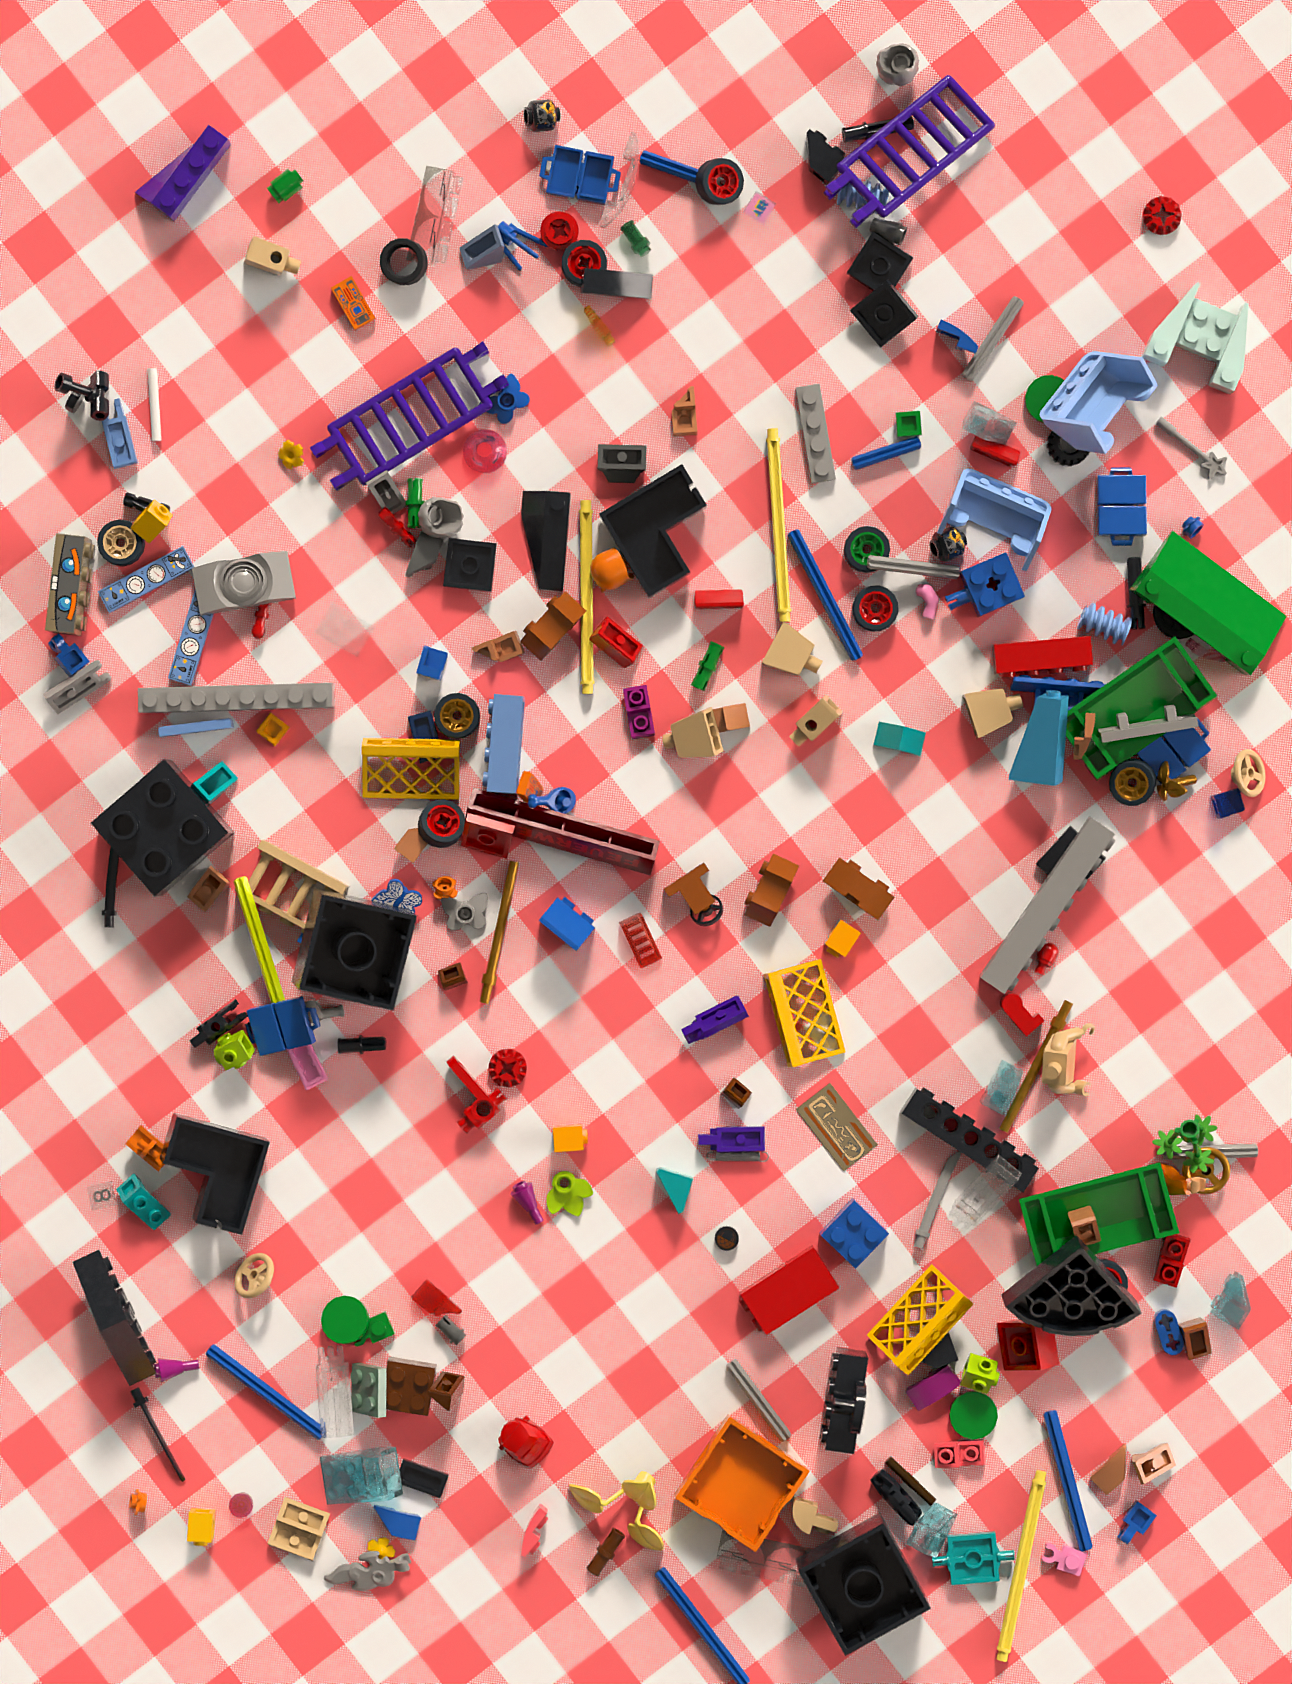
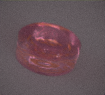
[229,1492,254,1518]

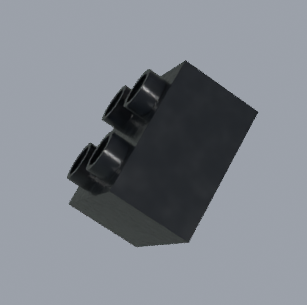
[91,759,235,897]
[292,888,417,1011]
[796,1513,931,1656]

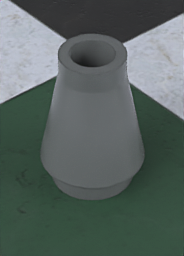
[869,218,907,245]

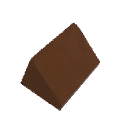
[428,1371,465,1411]

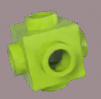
[214,1030,255,1071]
[960,1353,1000,1394]

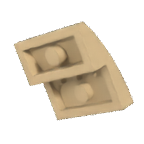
[267,1497,330,1561]

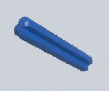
[640,150,699,183]
[851,436,921,470]

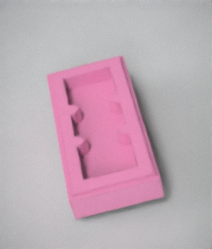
[286,1044,329,1090]

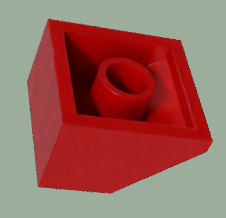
[997,1319,1059,1371]

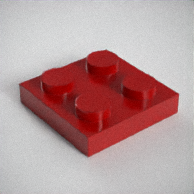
[460,813,515,859]

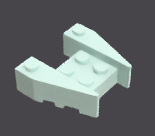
[1141,282,1249,394]

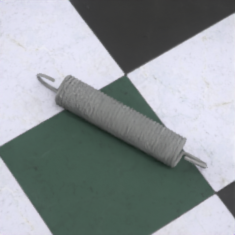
[706,1151,769,1162]

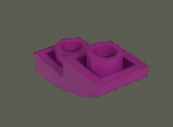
[623,685,655,740]
[905,1364,961,1411]

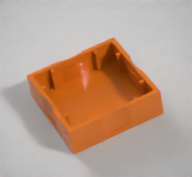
[674,1414,810,1552]

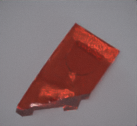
[411,1279,462,1316]

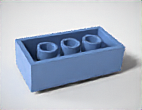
[483,694,525,794]

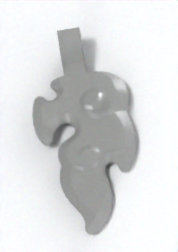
[324,1551,411,1591]

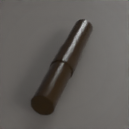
[884,1456,936,1506]

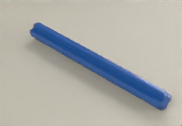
[788,529,863,661]
[206,1344,326,1440]
[1043,1410,1093,1551]
[655,1567,750,1684]

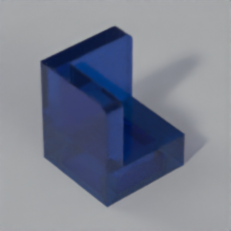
[1210,788,1245,819]

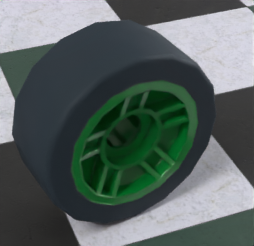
[844,526,890,573]

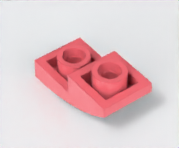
[933,1439,986,1468]
[521,1503,548,1557]

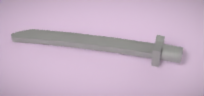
[914,1151,961,1249]

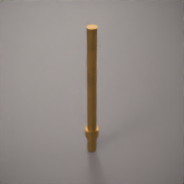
[480,861,519,1004]
[999,1000,1073,1133]

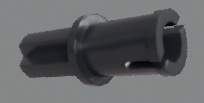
[337,1035,386,1054]

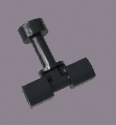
[54,371,109,421]

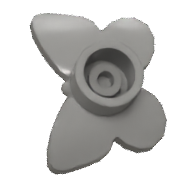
[441,893,488,931]

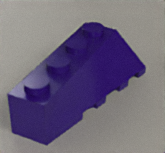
[135,125,231,221]

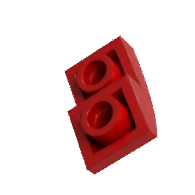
[1153,1234,1191,1288]

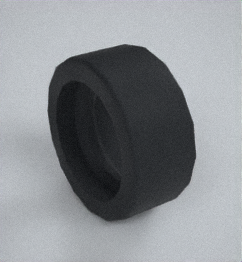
[380,238,428,285]

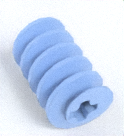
[837,178,889,214]
[1077,602,1132,645]

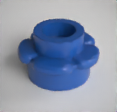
[1182,516,1204,539]

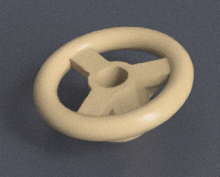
[1231,749,1265,797]
[234,1253,274,1299]

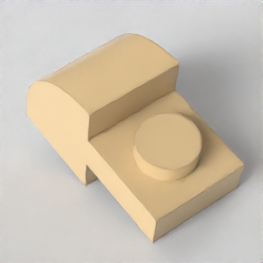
[792,1496,838,1535]

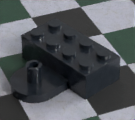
[819,1347,868,1454]

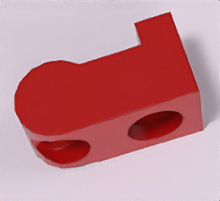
[1000,993,1045,1037]

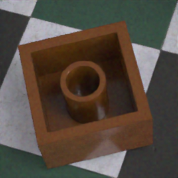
[386,1357,437,1416]

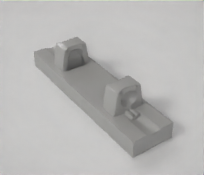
[1098,705,1199,743]

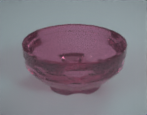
[463,429,507,474]

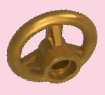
[1182,1147,1230,1195]

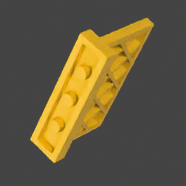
[361,738,460,800]
[763,959,846,1068]
[867,1264,974,1375]

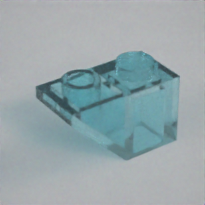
[963,401,1017,444]
[980,1060,1023,1115]
[1210,1271,1251,1330]
[906,1503,958,1558]

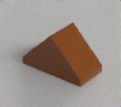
[1178,1317,1212,1360]

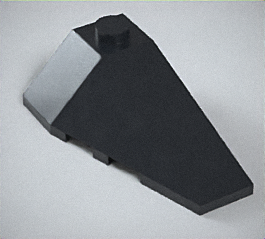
[521,491,571,591]

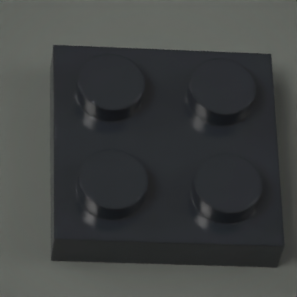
[846,232,914,291]
[850,279,919,348]
[443,538,497,592]

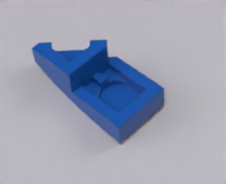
[936,319,978,354]
[374,1505,421,1540]

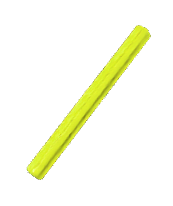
[234,876,285,1003]

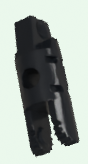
[189,999,248,1048]
[870,1469,922,1526]

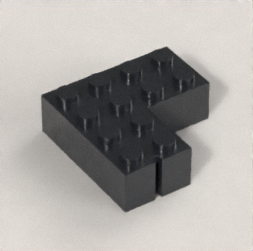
[599,464,707,599]
[160,1113,270,1235]

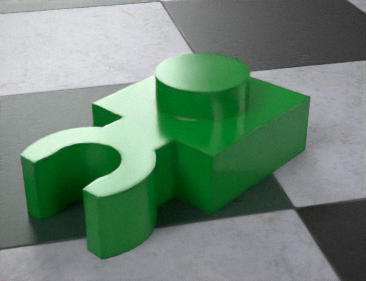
[354,1311,395,1347]

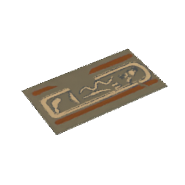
[796,1083,878,1171]

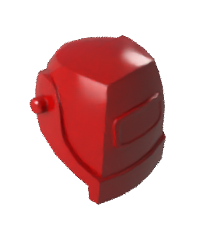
[498,1415,554,1468]

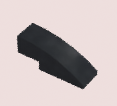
[580,268,653,299]

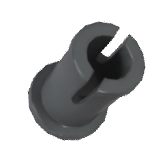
[435,1315,466,1346]

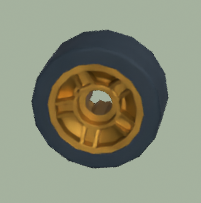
[434,693,480,739]
[1109,759,1156,806]

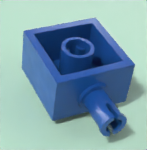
[945,552,1025,617]

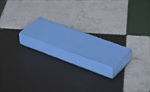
[158,718,234,737]

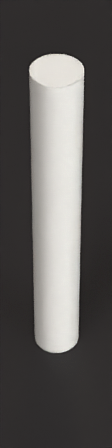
[147,368,162,442]

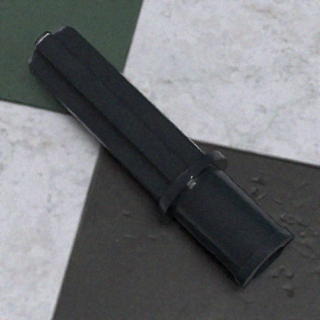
[841,116,914,143]
[1127,557,1146,630]

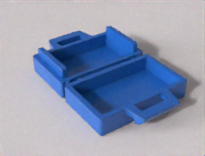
[539,145,621,205]
[1097,467,1147,546]
[1137,718,1211,785]
[245,996,321,1056]

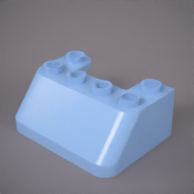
[1040,351,1158,454]

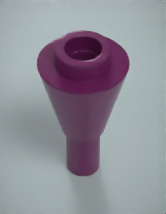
[510,1181,544,1225]
[154,1358,199,1382]

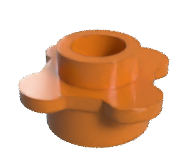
[432,876,458,900]
[129,1489,147,1516]

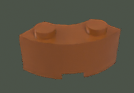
[520,591,586,661]
[744,853,799,927]
[823,857,895,920]

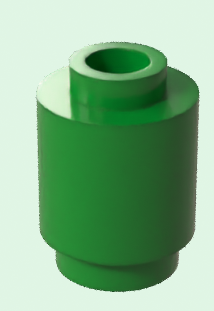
[267,169,304,203]

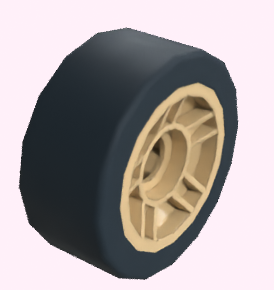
[97,519,145,566]

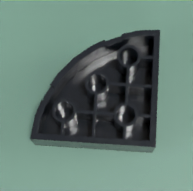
[1001,1235,1142,1336]
[73,1250,157,1386]

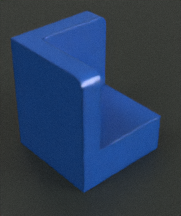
[416,645,448,681]

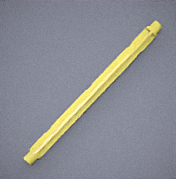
[766,428,792,622]
[579,500,595,694]
[997,1470,1047,1662]

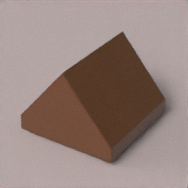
[438,962,468,991]
[720,1077,752,1109]

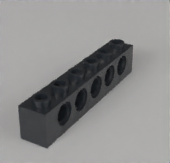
[900,1087,1039,1192]

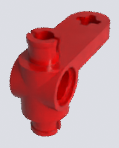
[446,1055,507,1134]

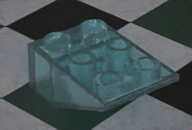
[320,1446,403,1504]

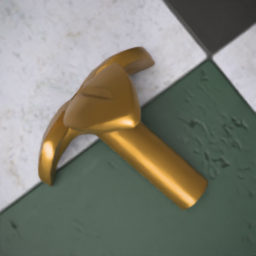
[1157,761,1197,802]

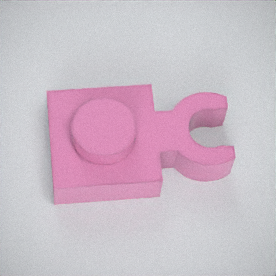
[1041,1543,1087,1576]

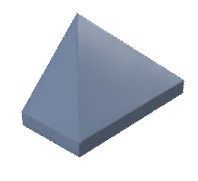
[459,224,504,270]

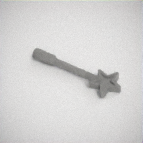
[1155,416,1227,479]

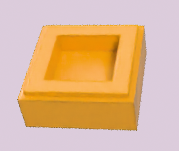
[256,712,290,746]

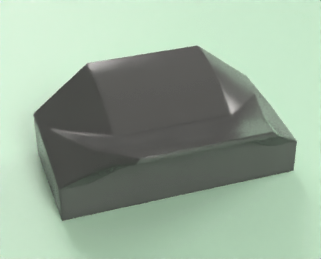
[598,444,647,483]

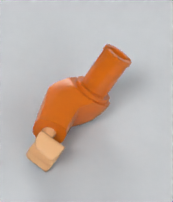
[1161,1164,1206,1195]

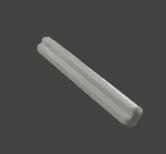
[962,296,1024,381]
[867,555,960,579]
[1162,1144,1258,1160]
[726,1359,791,1442]

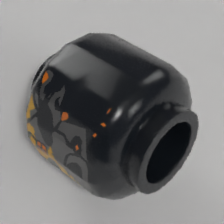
[523,99,561,132]
[929,527,967,562]

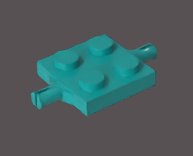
[932,1531,1015,1585]

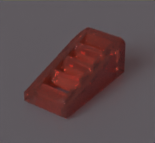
[619,913,662,969]

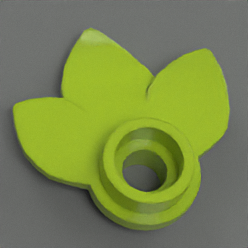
[546,1171,593,1216]

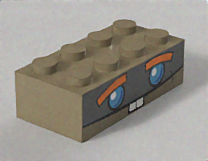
[45,533,95,636]

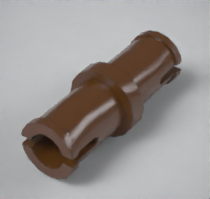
[586,1528,626,1576]

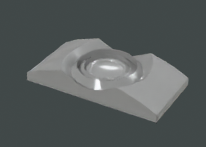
[192,551,296,616]

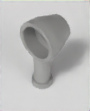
[305,1000,344,1023]

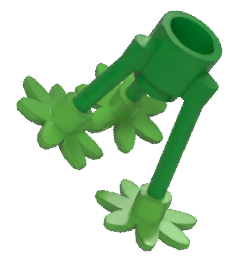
[1152,1114,1218,1173]

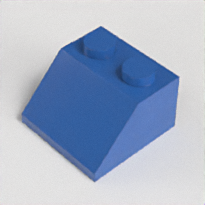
[538,896,595,951]

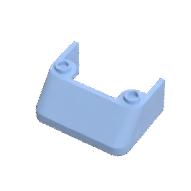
[937,469,1052,571]

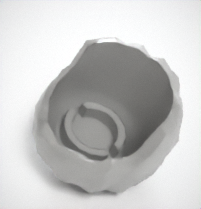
[876,43,919,87]
[417,497,464,539]

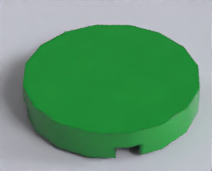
[1024,375,1064,423]
[321,1295,370,1345]
[949,1390,998,1440]

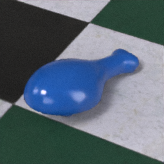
[528,787,576,814]

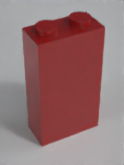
[739,1245,839,1335]

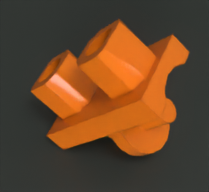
[125,1125,165,1172]

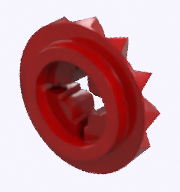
[1143,196,1182,235]
[540,211,579,251]
[488,1049,527,1087]

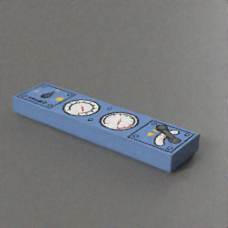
[98,546,194,613]
[168,589,214,686]

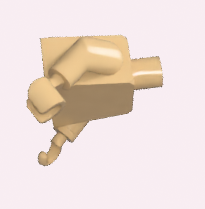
[1042,1023,1095,1096]

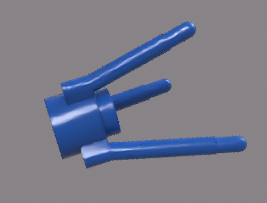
[498,221,548,271]

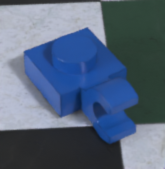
[48,633,90,677]
[1117,1500,1157,1544]

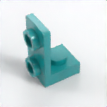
[116,1173,171,1230]

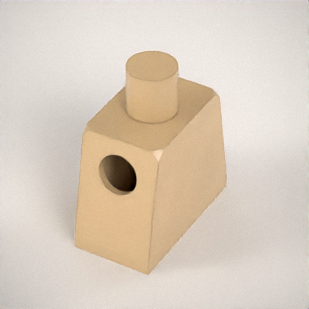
[243,236,301,276]
[762,622,823,676]
[962,688,1023,739]
[789,694,843,746]
[663,707,724,758]

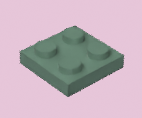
[350,1363,386,1418]

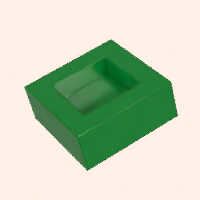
[895,411,922,437]

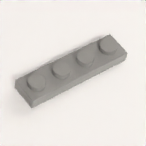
[795,383,836,484]

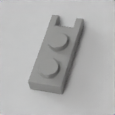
[43,660,111,714]

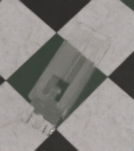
[944,1154,1022,1234]
[316,1345,354,1438]

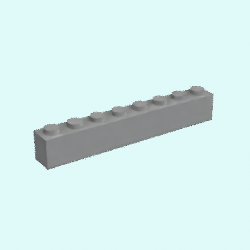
[138,683,335,713]
[980,816,1115,994]

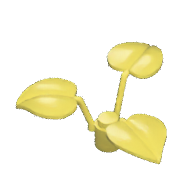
[569,1471,664,1551]

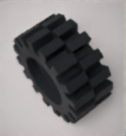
[1047,431,1090,467]

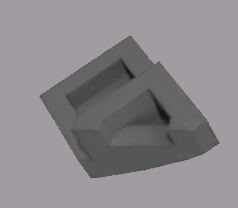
[405,530,444,577]

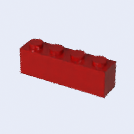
[992,636,1093,678]

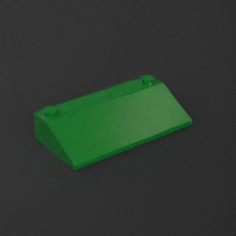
[1129,531,1287,675]
[1066,637,1217,781]
[1019,1162,1179,1267]

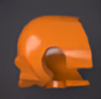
[590,547,634,593]

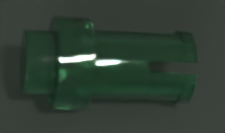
[620,220,651,257]

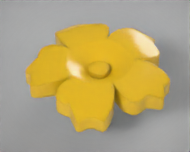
[278,440,304,470]
[367,1537,396,1559]

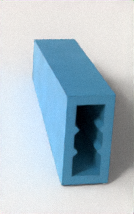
[1009,690,1069,786]

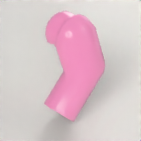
[916,584,939,619]

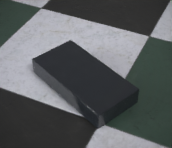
[395,1458,449,1498]

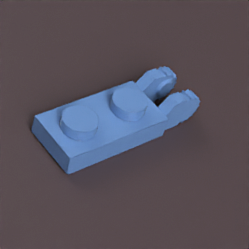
[102,398,138,469]

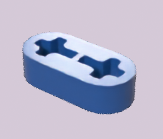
[1153,1309,1184,1355]

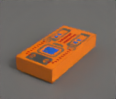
[331,276,376,331]
[516,771,544,803]

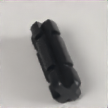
[123,492,170,512]

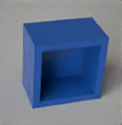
[819,1198,889,1269]

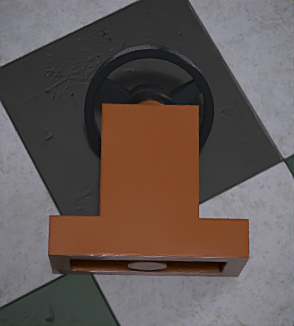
[664,862,723,926]

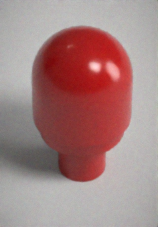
[1034,943,1058,976]

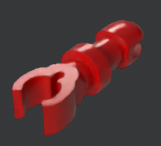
[378,506,416,547]
[252,603,272,639]

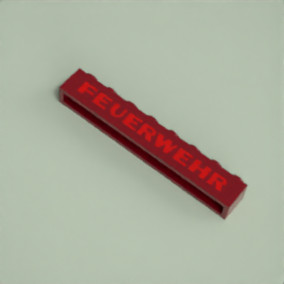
[465,788,660,875]

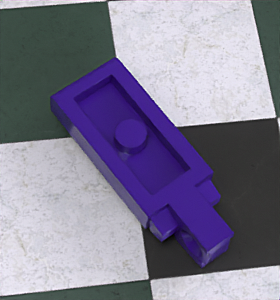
[681,995,749,1044]
[698,1126,765,1152]

